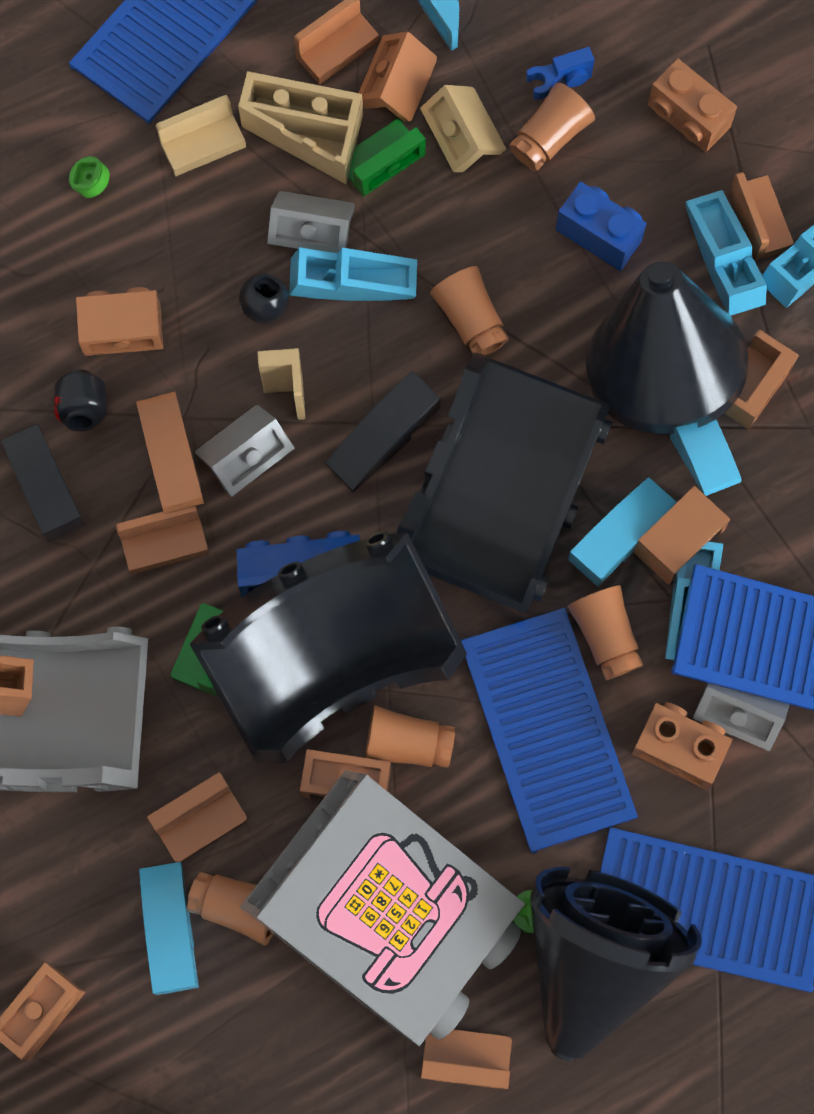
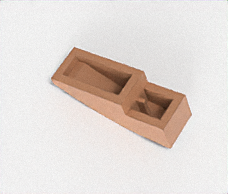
[136,392,204,514]

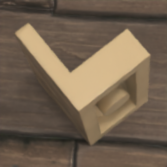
[420,85,506,172]
[156,95,246,177]
[258,348,306,420]

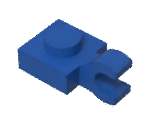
[526,47,595,100]

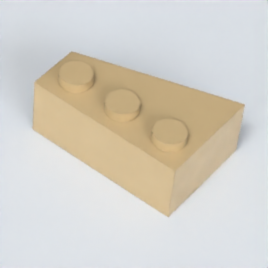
[238,71,363,184]

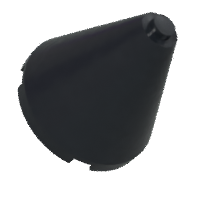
[586,262,748,434]
[530,867,702,1061]

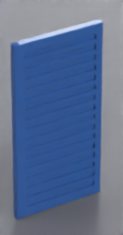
[69,0,258,124]
[671,564,814,711]
[461,608,638,853]
[600,827,814,993]

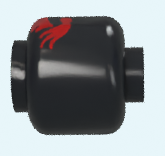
[54,369,107,431]

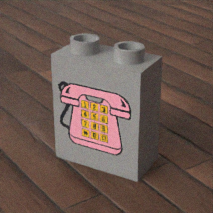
[240,770,525,1046]

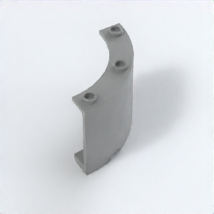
[0,627,148,792]

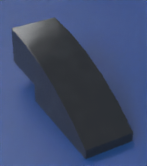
[325,371,441,492]
[1,424,85,542]

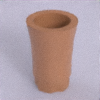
[510,82,595,171]
[430,266,509,356]
[567,585,643,680]
[364,705,455,767]
[187,872,273,946]

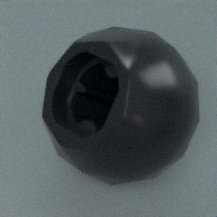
[239,273,289,324]

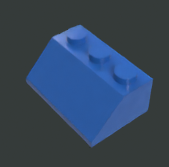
[236,531,360,597]

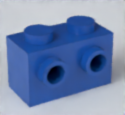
[555,181,647,271]

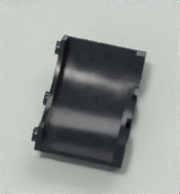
[397,352,612,614]
[190,531,467,763]

